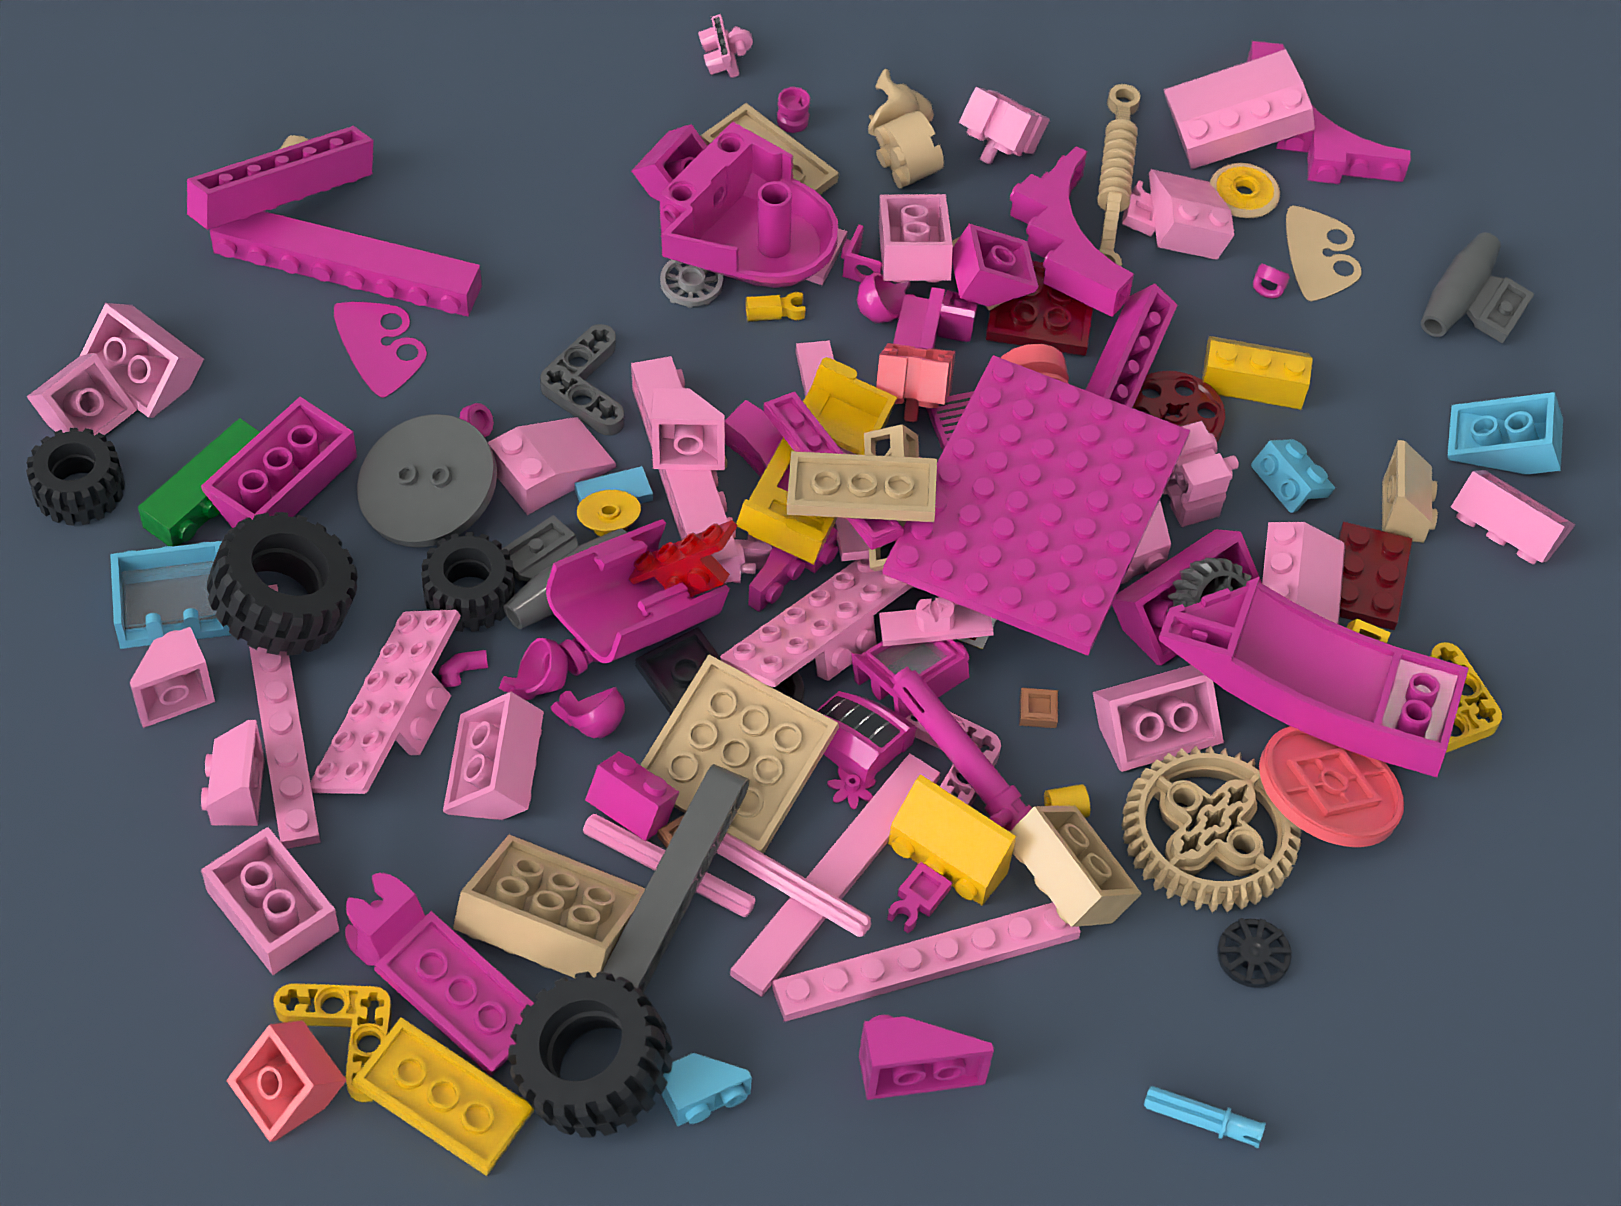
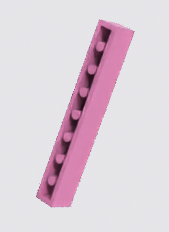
[631,356,745,583]

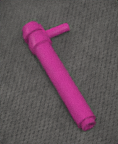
[890,666,1032,832]

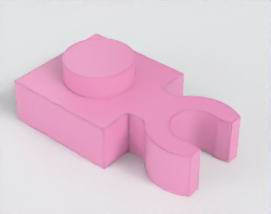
[1122,180,1155,236]

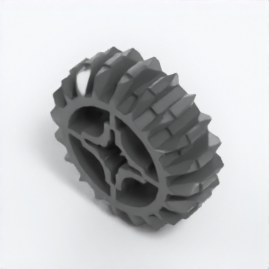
[1167,558,1251,612]

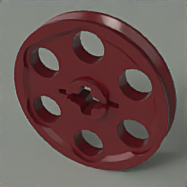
[1132,371,1225,442]

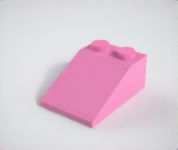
[1149,169,1235,260]
[488,417,616,515]

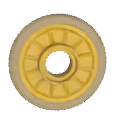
[1210,163,1280,218]

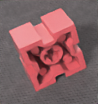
[876,343,956,422]

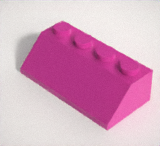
[201,397,357,528]
[1112,529,1262,665]

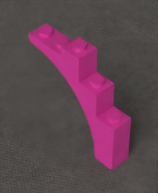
[1247,41,1411,184]
[1010,146,1134,317]
[725,400,839,612]

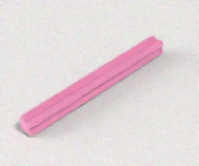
[583,814,756,917]
[716,833,871,937]

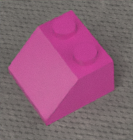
[632,124,707,201]
[952,224,1038,307]

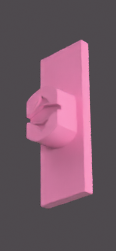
[879,597,993,646]

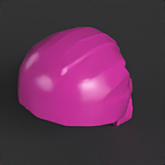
[857,273,916,323]
[499,638,568,700]
[551,687,625,739]

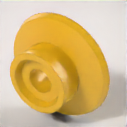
[577,490,641,536]

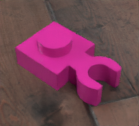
[887,862,952,933]

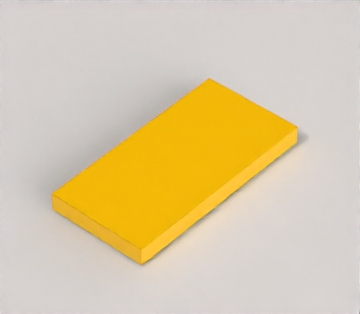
[352,1017,534,1176]

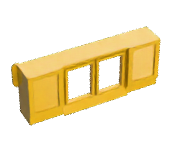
[736,357,897,565]

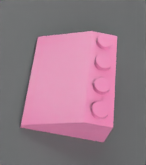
[1164,49,1315,170]

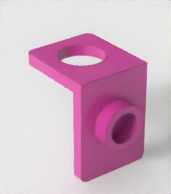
[841,225,882,282]

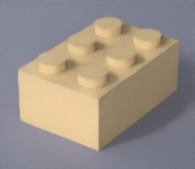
[1010,806,1142,927]

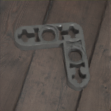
[540,324,624,435]

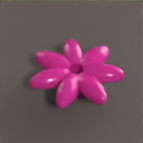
[827,767,876,809]

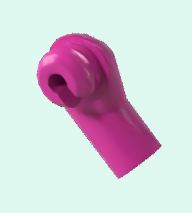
[438,650,488,687]

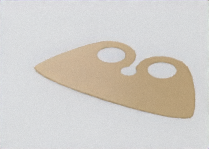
[1286,206,1362,301]

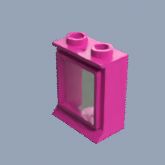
[851,640,969,718]

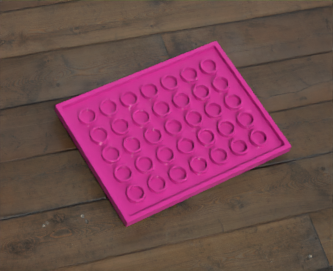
[882,355,1190,656]

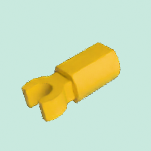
[746,292,806,322]

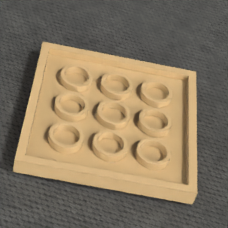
[641,655,839,854]

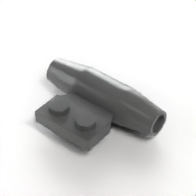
[1421,232,1534,344]
[502,515,627,629]

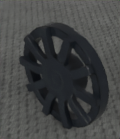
[1217,918,1292,988]

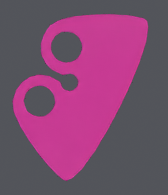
[334,302,427,398]

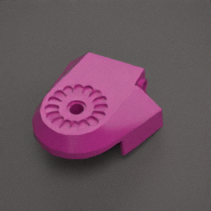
[659,121,838,288]

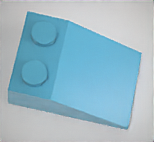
[1448,392,1563,475]

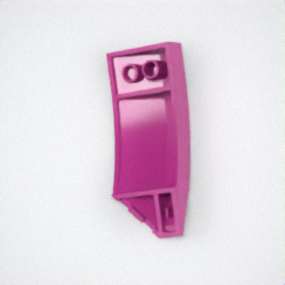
[1159,577,1469,778]

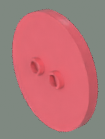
[1259,726,1404,847]

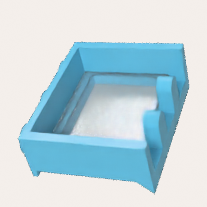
[110,541,231,649]

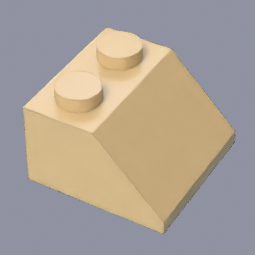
[1382,440,1437,543]

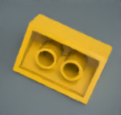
[1202,336,1313,410]
[888,774,1016,906]

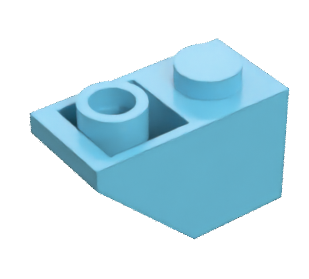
[661,1053,752,1126]

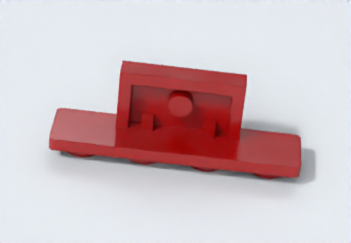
[628,520,738,597]

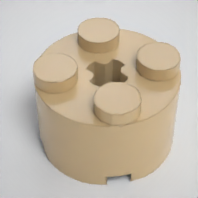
[874,111,944,189]

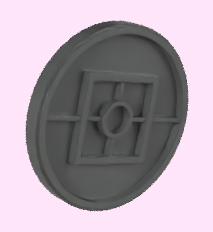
[357,414,497,547]

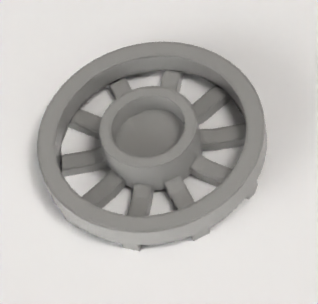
[660,259,723,308]

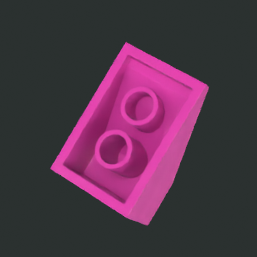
[859,1015,994,1100]

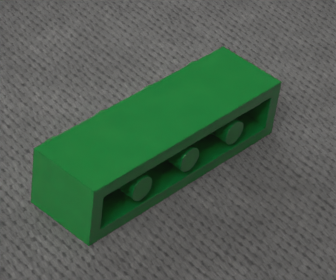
[138,418,260,547]

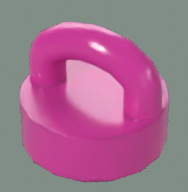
[1253,264,1290,298]
[459,403,494,437]

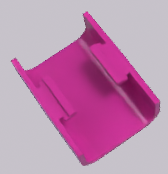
[546,519,730,663]

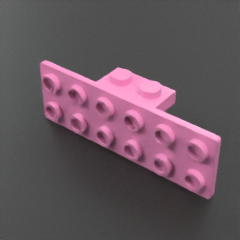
[720,559,913,687]
[310,610,461,794]

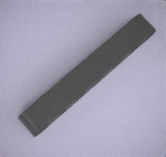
[602,764,749,993]

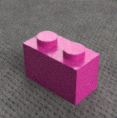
[585,751,679,841]

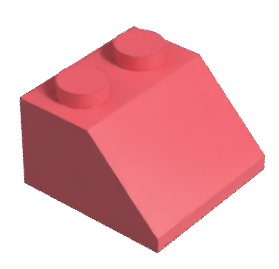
[226,1020,347,1142]

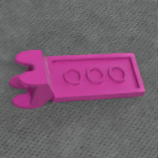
[345,873,534,1076]

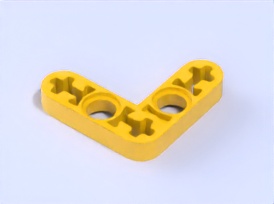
[1430,642,1502,753]
[273,983,392,1103]

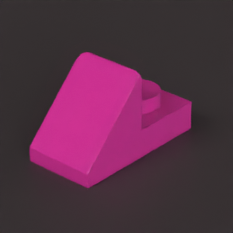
[938,290,978,342]

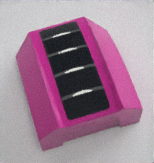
[816,691,917,787]

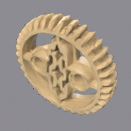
[1122,746,1301,912]

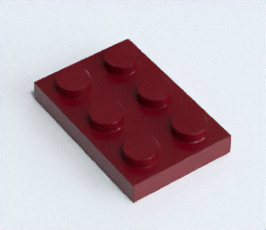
[1338,522,1413,630]

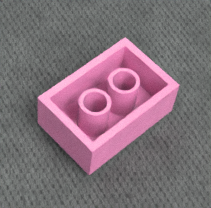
[879,194,953,283]
[201,827,339,975]

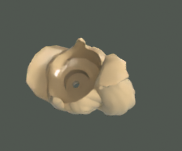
[868,69,934,136]

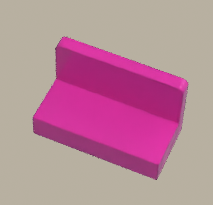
[893,287,945,349]

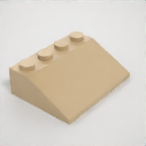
[453,835,646,978]

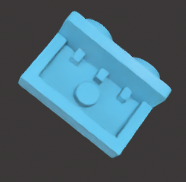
[1251,439,1335,513]

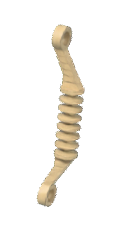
[1097,84,1140,267]

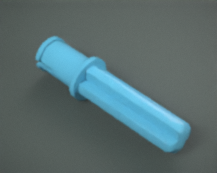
[1144,1086,1266,1148]

